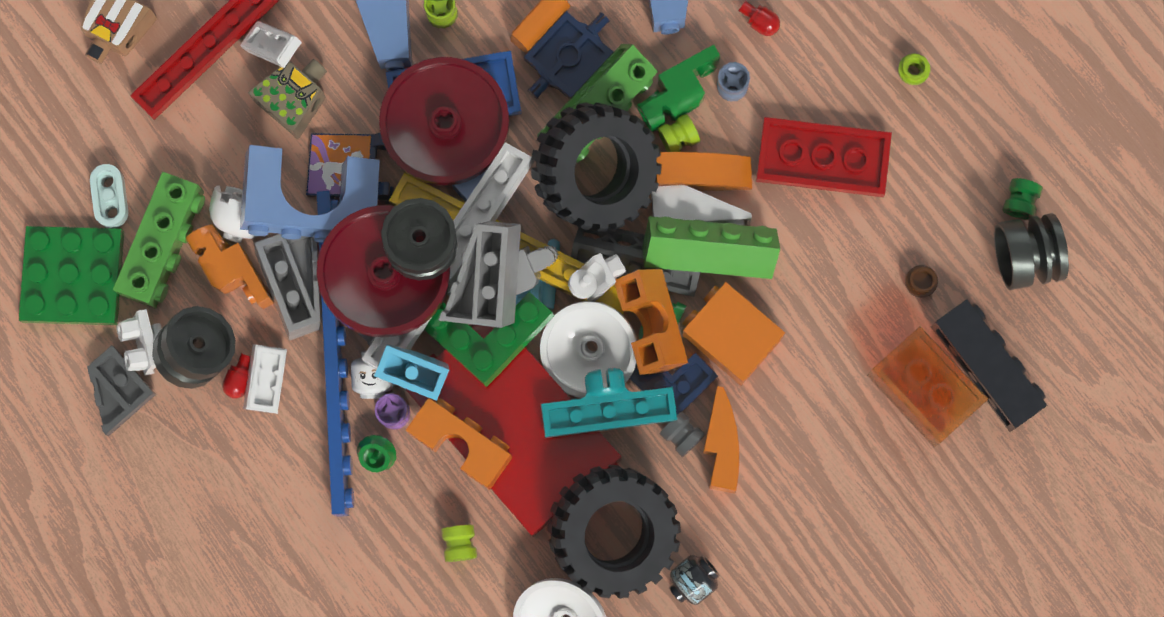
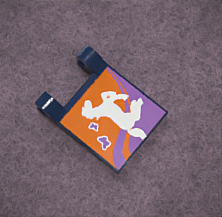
[306,133,394,200]

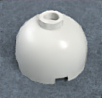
[209,186,258,243]

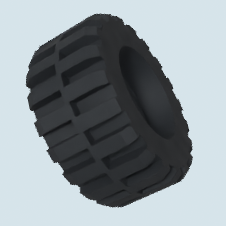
[531,102,662,231]
[547,465,681,599]

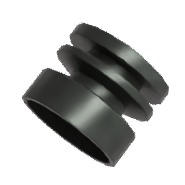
[994,213,1069,290]

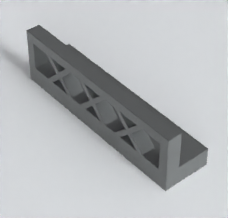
[571,227,700,297]

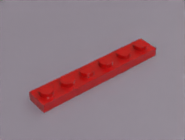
[130,0,279,120]

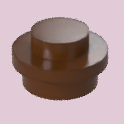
[905,265,938,298]

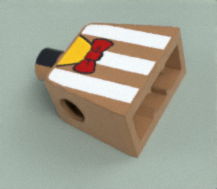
[81,0,157,64]

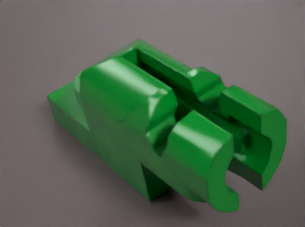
[637,44,720,133]

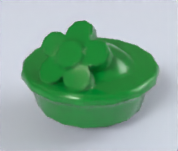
[357,435,397,472]

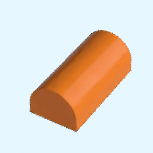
[510,0,570,54]

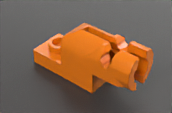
[186,224,274,309]

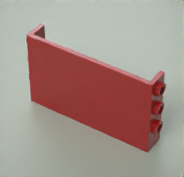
[404,324,622,537]

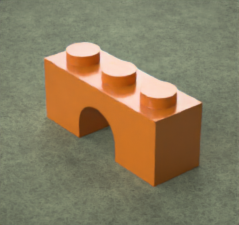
[615,269,688,375]
[405,398,512,490]

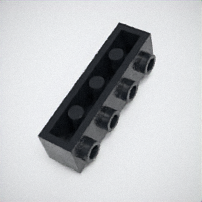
[931,299,1048,432]

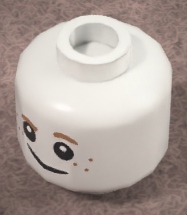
[351,351,394,399]

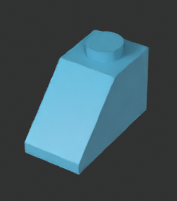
[374,344,449,401]

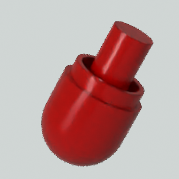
[738,0,780,36]
[222,353,251,399]

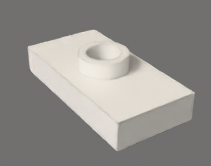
[240,20,302,68]
[243,344,287,414]

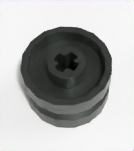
[381,198,458,281]
[152,306,236,389]

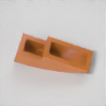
[656,152,752,191]
[703,386,739,494]

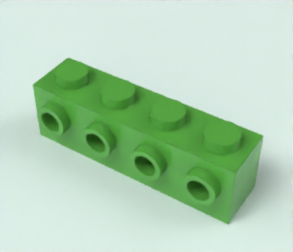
[537,44,658,163]
[113,171,205,309]
[642,216,780,279]

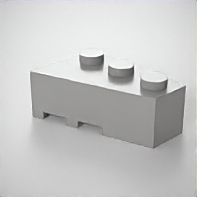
[439,221,521,328]
[254,234,320,341]

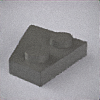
[87,345,156,436]

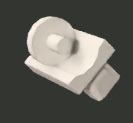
[568,253,626,301]
[116,309,162,375]

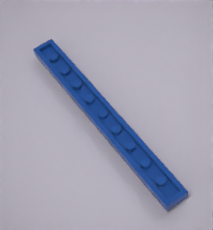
[317,191,354,517]

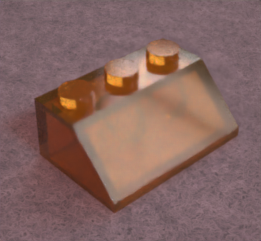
[867,326,988,447]

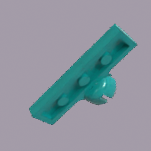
[541,368,677,438]

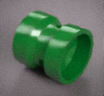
[1002,178,1043,220]

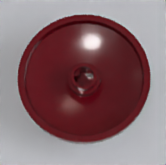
[379,57,509,186]
[317,205,451,337]

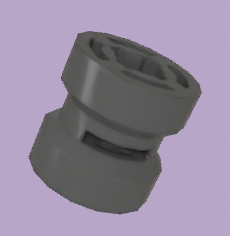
[659,411,706,457]

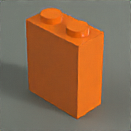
[682,282,785,386]

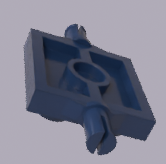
[524,11,613,100]

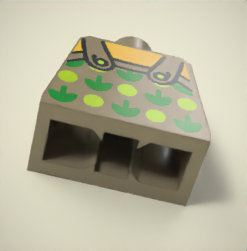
[248,59,327,139]

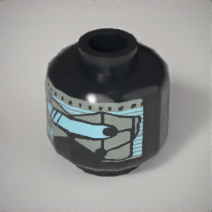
[669,555,720,605]

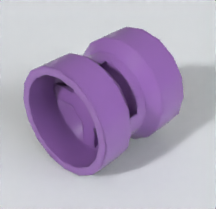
[374,393,411,430]

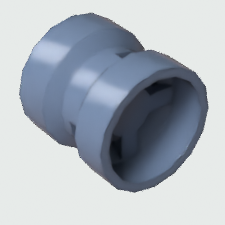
[717,62,750,102]

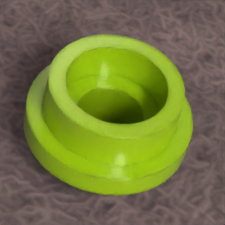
[898,53,930,85]

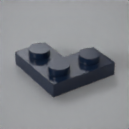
[629,353,718,415]

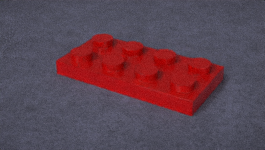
[756,117,892,198]

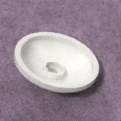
[540,301,637,398]
[513,578,606,617]

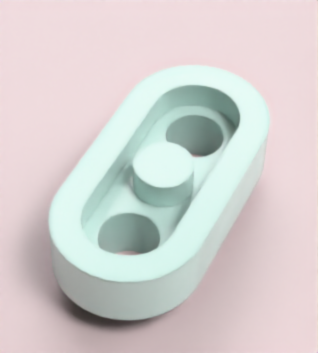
[90,164,129,228]

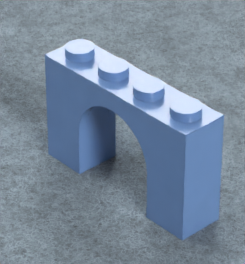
[240,145,380,243]

